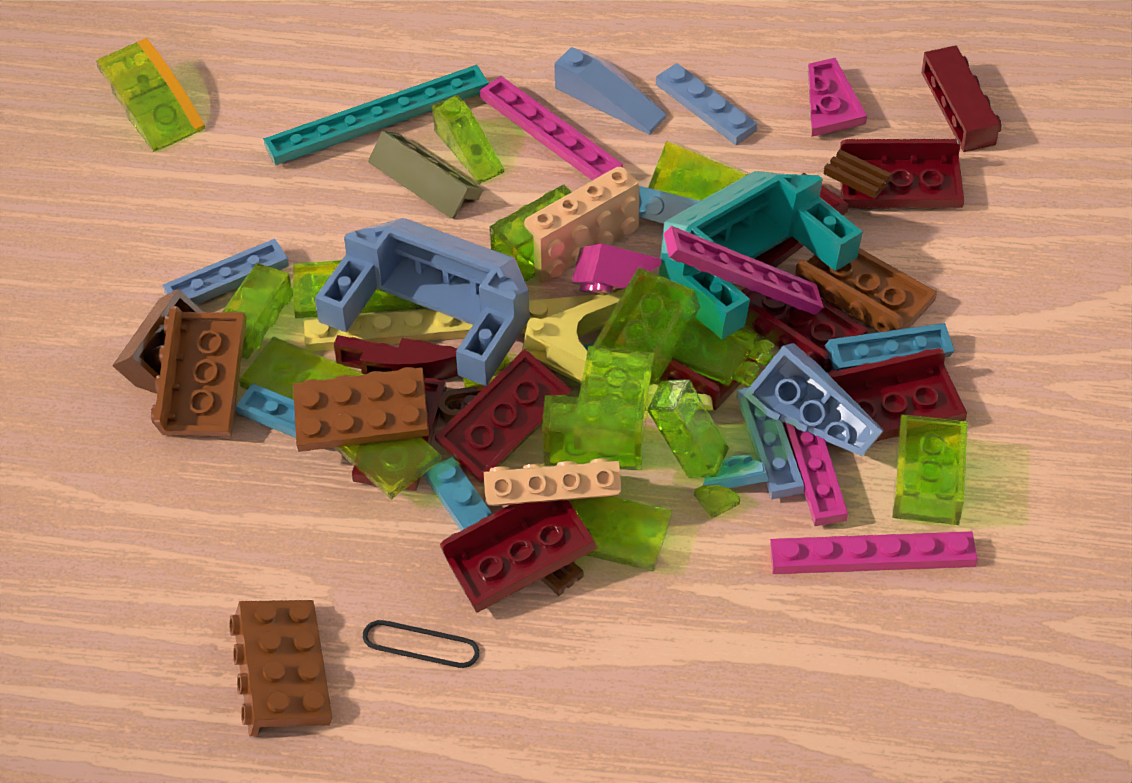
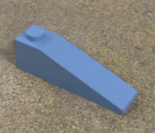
[554,47,666,135]
[744,343,884,456]

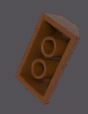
[112,289,203,394]

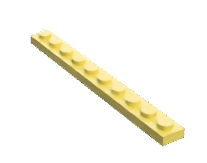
[304,293,618,352]

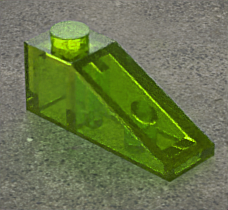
[432,95,504,184]

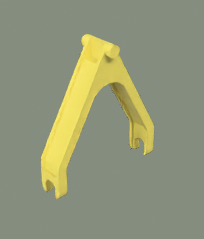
[521,276,713,426]

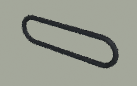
[362,620,480,668]

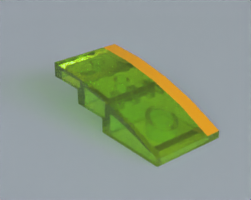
[96,37,206,152]

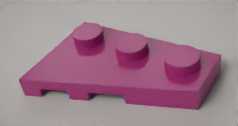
[808,58,867,137]

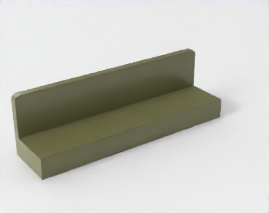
[368,131,483,219]

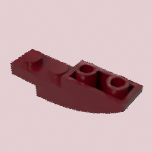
[334,335,458,380]

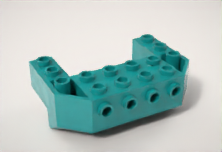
[658,171,863,339]

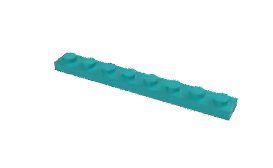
[263,65,489,166]

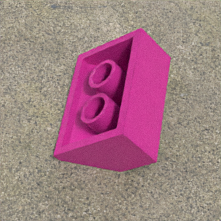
[572,243,662,295]

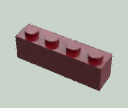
[921,45,1002,152]

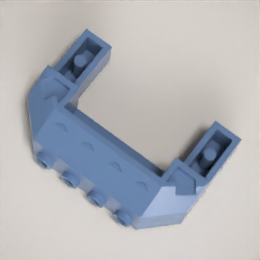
[315,218,530,386]

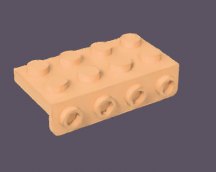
[524,167,639,284]
[483,458,621,506]

